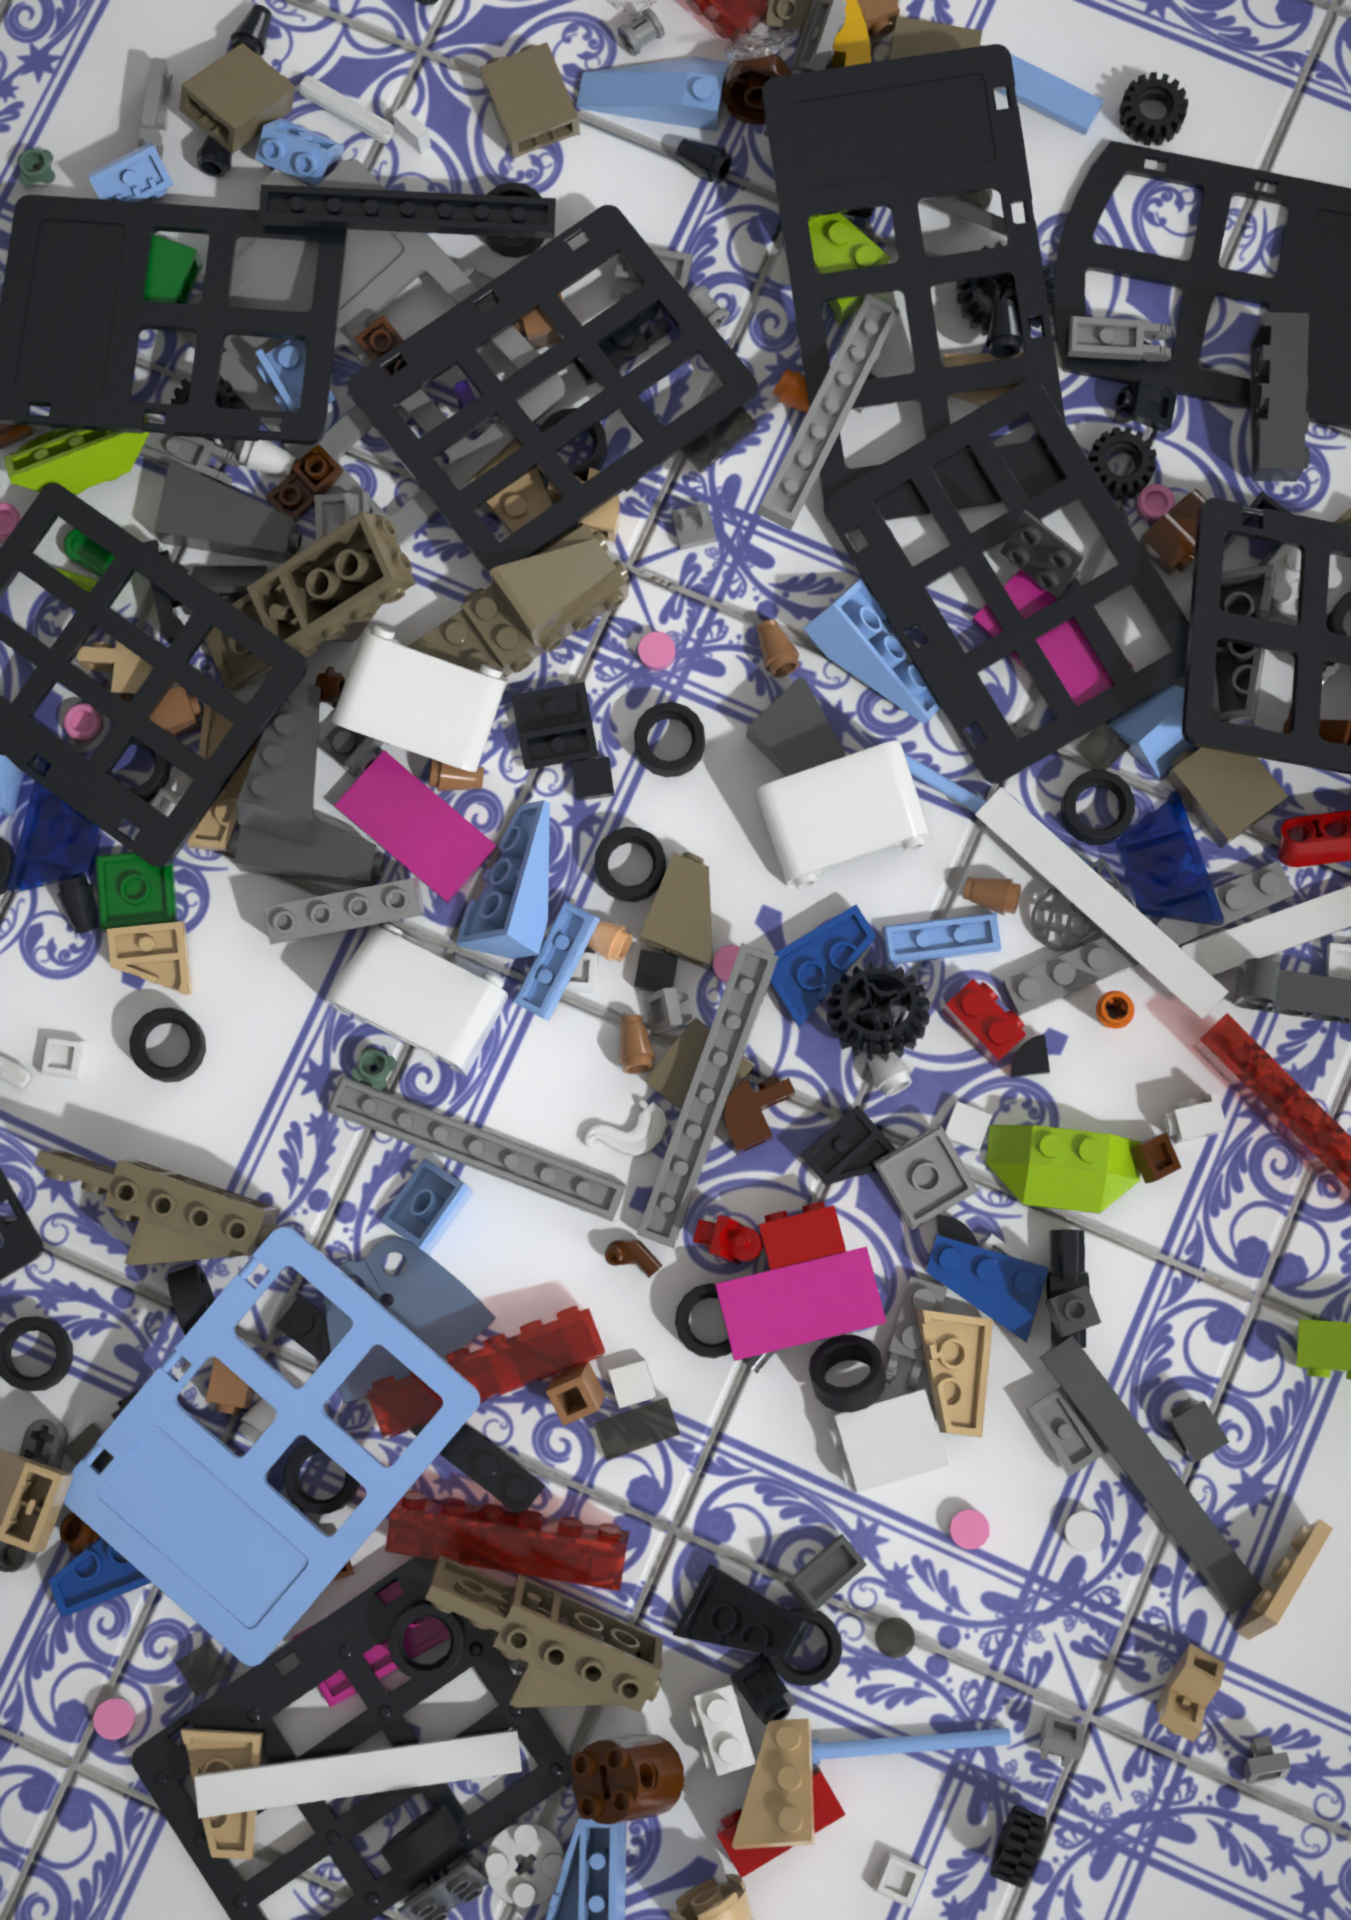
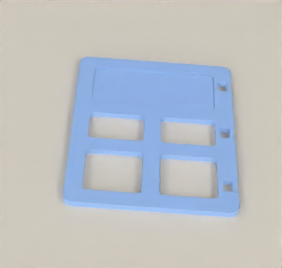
[63,1227,480,1666]

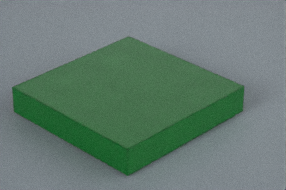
[95,852,178,932]

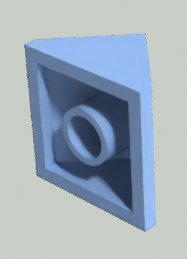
[1105,683,1194,780]
[380,1158,473,1255]

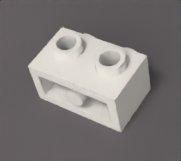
[688,1681,756,1776]

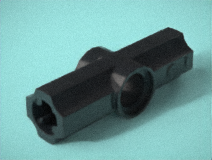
[1046,1229,1090,1348]

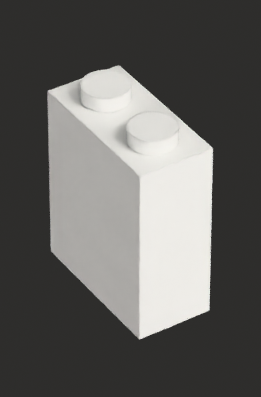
[828,1389,948,1493]

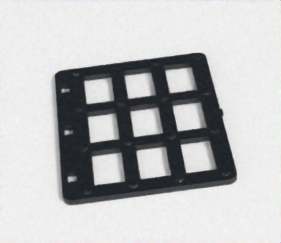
[348,205,758,573]
[823,380,1189,784]
[0,483,308,868]
[132,1552,572,1920]

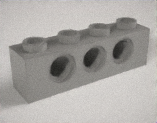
[263,878,426,945]

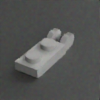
[138,58,174,160]
[1067,316,1172,362]
[138,417,240,487]
[885,1276,948,1392]

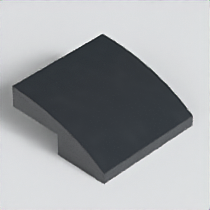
[511,682,598,770]

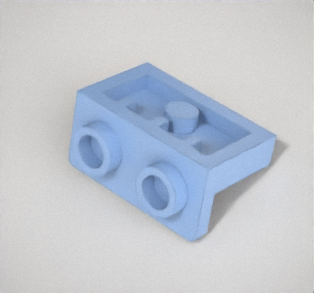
[255,118,345,186]
[86,142,174,202]
[255,339,336,412]

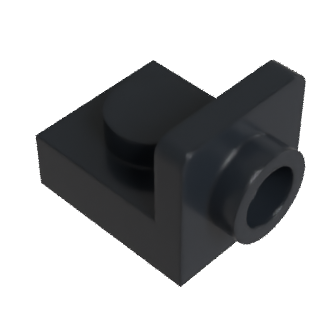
[1114,380,1177,432]
[730,1654,797,1725]

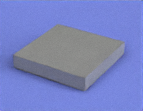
[872,1124,978,1230]

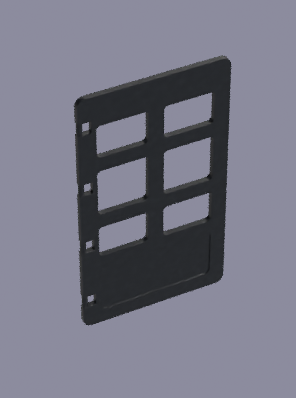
[762,44,1066,522]

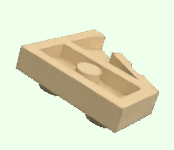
[107,921,192,995]

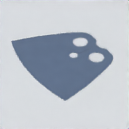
[324,1238,496,1403]

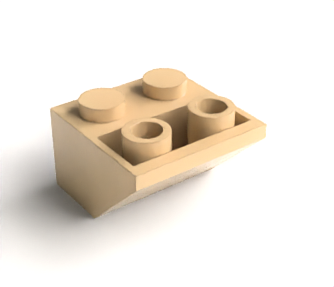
[0,1448,74,1553]

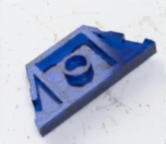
[7,757,103,893]
[1116,791,1224,926]

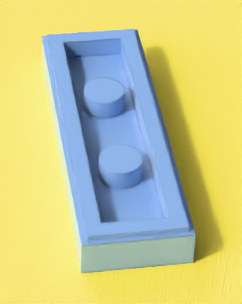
[996,54,1104,136]
[514,901,600,1021]
[882,912,1001,965]

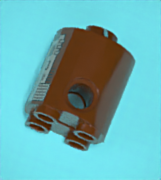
[571,1734,684,1825]

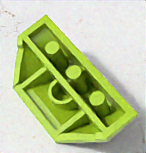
[3,414,150,495]
[986,1125,1142,1214]

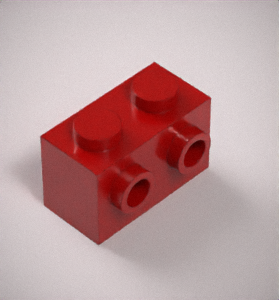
[941,979,1026,1066]
[758,1201,846,1271]

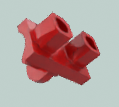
[693,1215,763,1265]

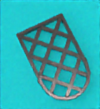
[1031,857,1135,950]

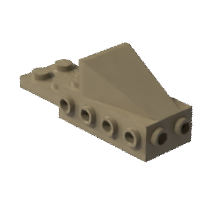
[205,512,416,692]
[407,524,630,677]
[35,1150,281,1265]
[425,1555,663,1712]

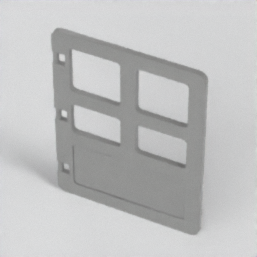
[181,159,566,547]

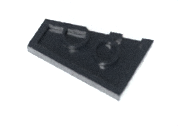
[673,1564,810,1659]

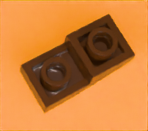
[354,315,406,377]
[265,444,344,523]

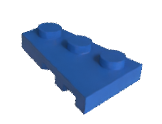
[770,904,876,1029]
[924,1233,1049,1343]
[48,1538,152,1618]

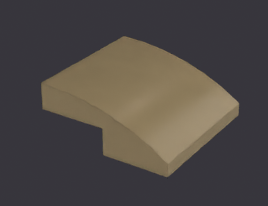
[645,1018,755,1110]

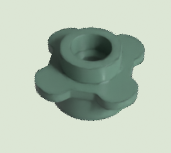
[17,149,56,187]
[352,1047,396,1090]

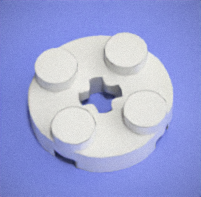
[1271,549,1342,626]
[485,1822,565,1908]

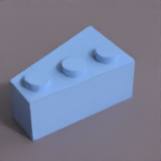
[545,1817,627,1920]

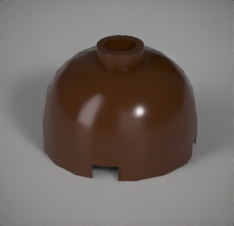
[722,50,792,125]

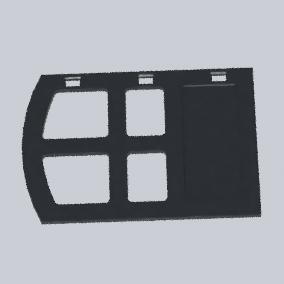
[1053,141,1351,430]

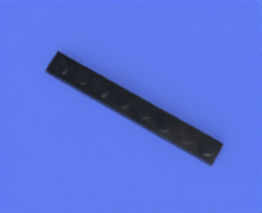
[259,184,556,239]
[276,1295,546,1517]

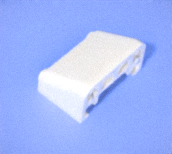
[332,625,508,772]
[755,741,931,889]
[325,922,509,1077]

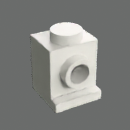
[1163,1092,1227,1144]

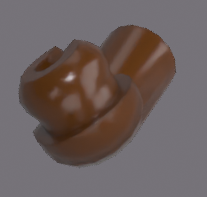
[604,1239,663,1278]

